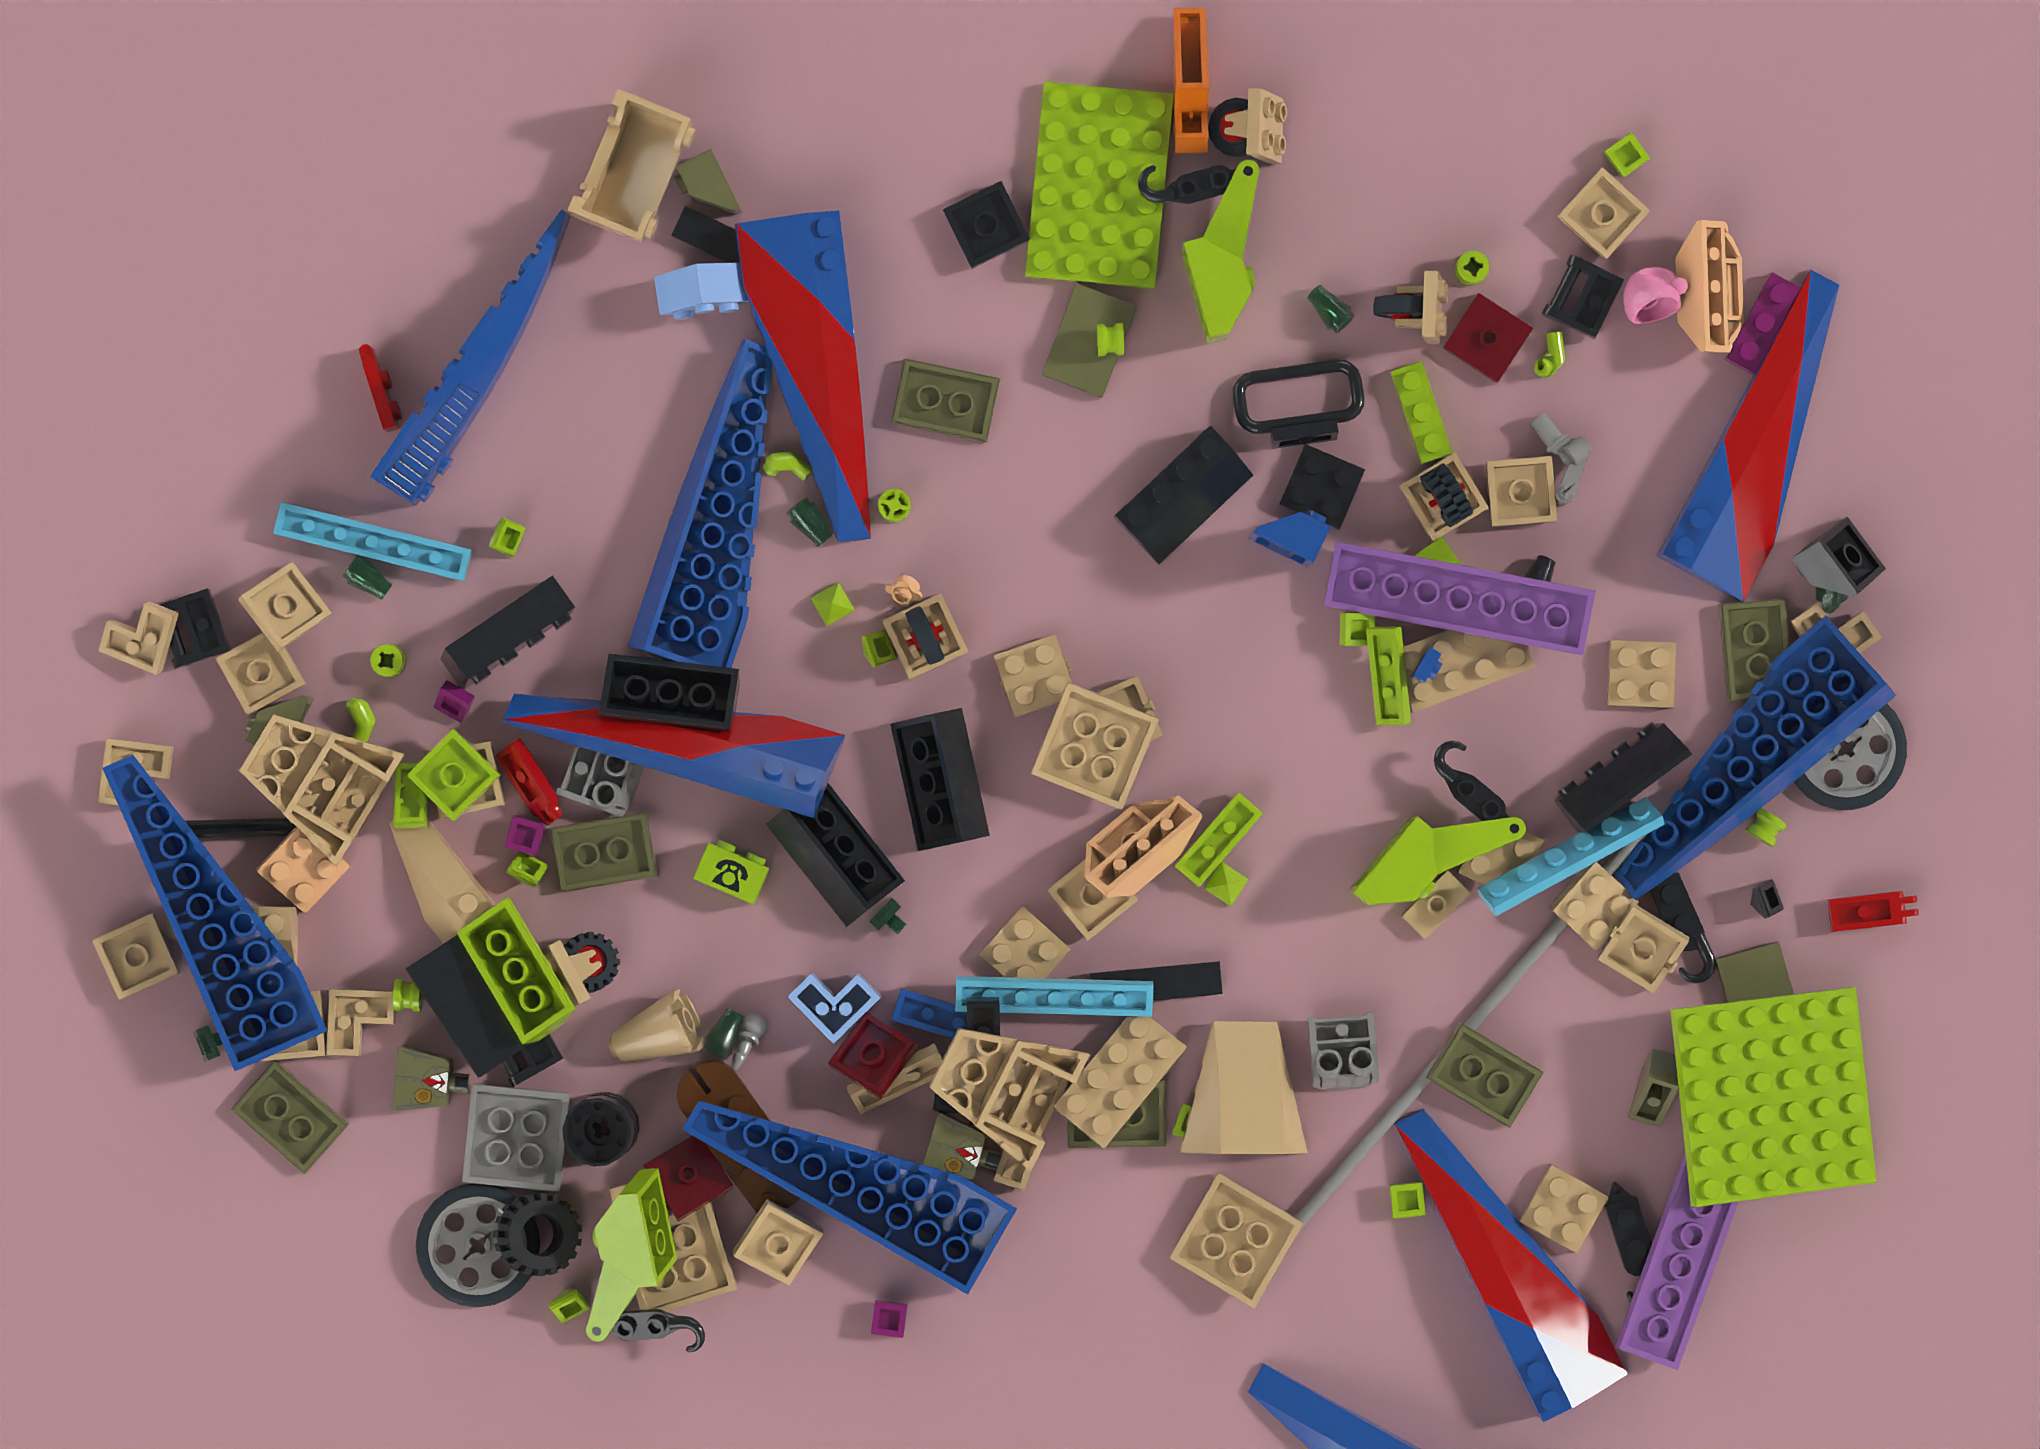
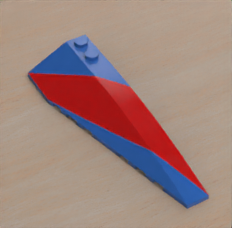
[735,210,871,542]
[1657,270,1839,602]
[503,693,845,818]
[1394,1109,1627,1422]

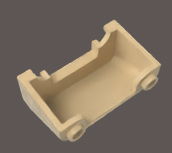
[568,89,696,242]

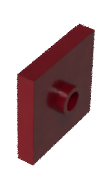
[1442,293,1533,384]
[828,1012,919,1099]
[643,1135,734,1222]

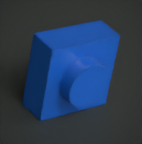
[1411,647,1443,683]

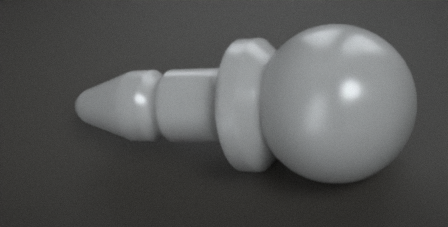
[732,1013,767,1071]

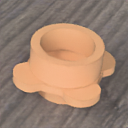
[885,575,923,606]

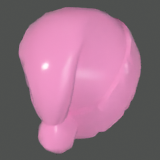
[1623,267,1689,324]

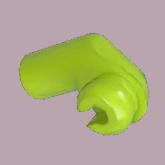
[1534,332,1565,378]
[763,451,813,481]
[345,698,376,742]

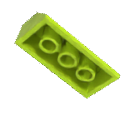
[456,897,576,1044]

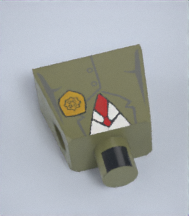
[392,1045,471,1110]
[923,1111,1001,1179]

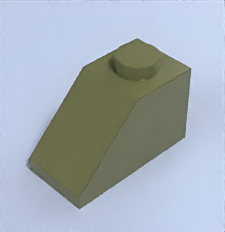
[674,149,742,215]
[245,695,314,745]
[1628,1049,1679,1127]

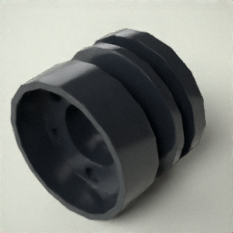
[562,1092,640,1167]

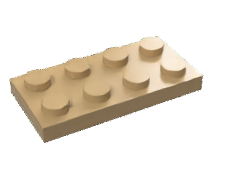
[1403,630,1535,713]
[1053,1016,1187,1149]

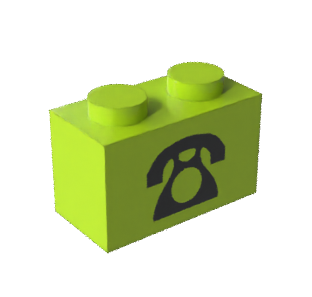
[693,839,771,905]

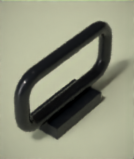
[1233,359,1365,449]

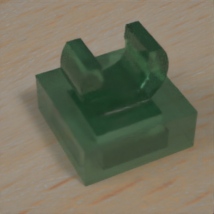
[869,897,907,935]
[193,1025,223,1062]

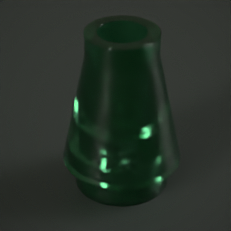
[1307,285,1355,333]
[786,497,832,547]
[342,555,393,600]
[703,1008,744,1059]

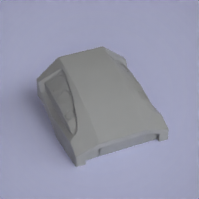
[556,746,643,817]
[1308,1012,1379,1091]

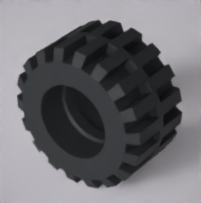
[493,1193,582,1276]

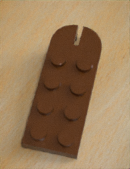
[677,1060,801,1213]

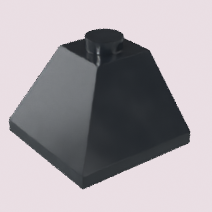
[1792,516,1886,597]

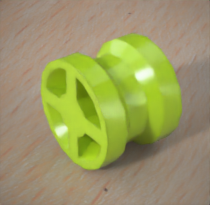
[1454,250,1490,286]
[1097,323,1124,357]
[878,488,911,523]
[370,644,406,677]
[1745,808,1787,847]
[393,978,424,1012]

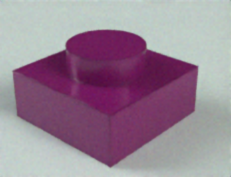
[433,680,475,723]
[504,815,546,856]
[871,1300,908,1338]

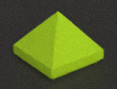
[488,517,526,558]
[810,582,855,626]
[861,629,897,667]
[506,851,549,887]
[1204,862,1249,906]
[548,1289,591,1324]

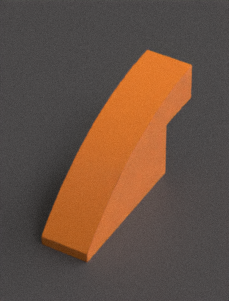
[1173,7,1209,153]

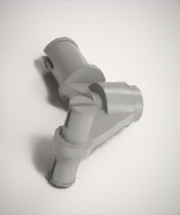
[1529,413,1592,507]

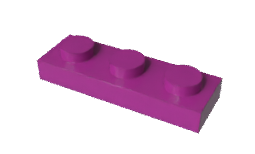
[1725,272,1801,375]

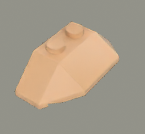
[1675,220,1744,353]
[1085,795,1202,897]

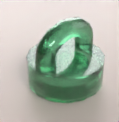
[1815,587,1849,614]

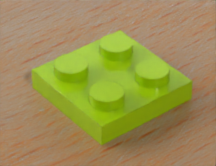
[407,729,501,822]

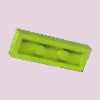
[1390,361,1453,465]
[1366,626,1411,726]
[1174,792,1263,887]

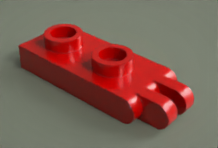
[359,344,402,432]
[495,738,562,825]
[1827,891,1919,932]

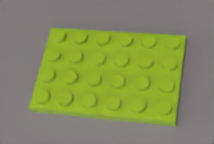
[1025,81,1174,290]

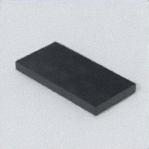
[405,935,533,1079]

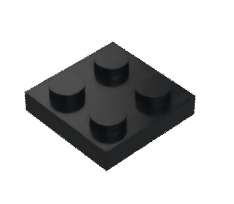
[943,181,1030,269]
[1279,444,1365,530]

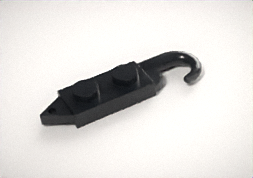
[1650,872,1716,984]
[1604,1181,1652,1303]

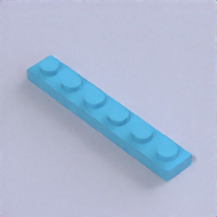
[273,502,473,582]
[1477,797,1664,916]
[955,976,1154,1017]

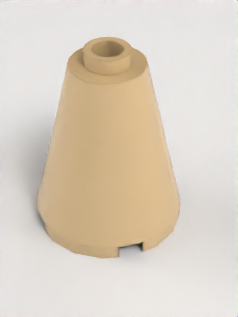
[608,989,704,1062]

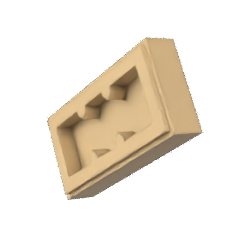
[1401,870,1471,939]

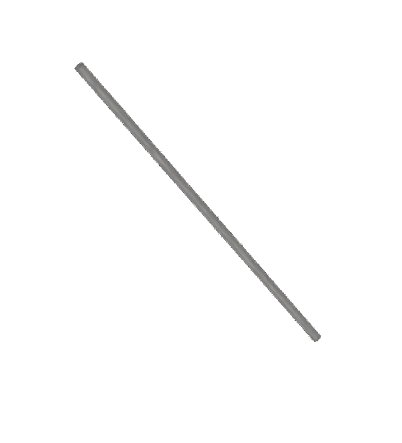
[1295,833,1649,1229]

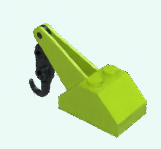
[1138,160,1260,345]
[1349,740,1526,905]
[586,1168,705,1353]

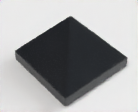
[1750,879,1784,919]

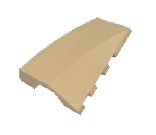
[239,714,404,867]
[1179,1021,1308,1154]
[929,1028,1090,1171]

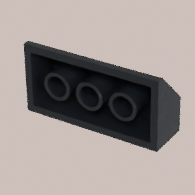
[1114,425,1254,565]
[599,654,740,731]
[890,708,990,851]
[1554,722,1692,833]
[766,783,905,927]

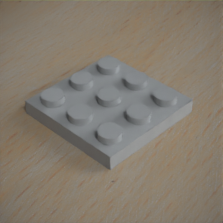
[462,1083,571,1192]

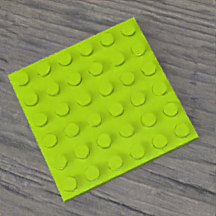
[1670,987,1877,1207]

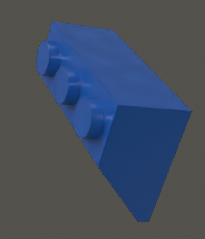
[1249,510,1331,567]

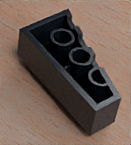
[440,575,575,689]

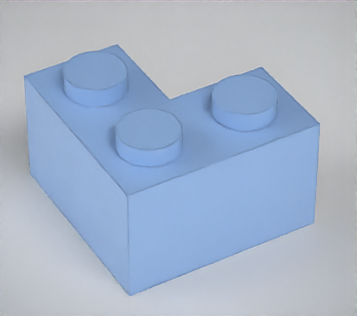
[654,263,749,320]
[788,972,882,1044]

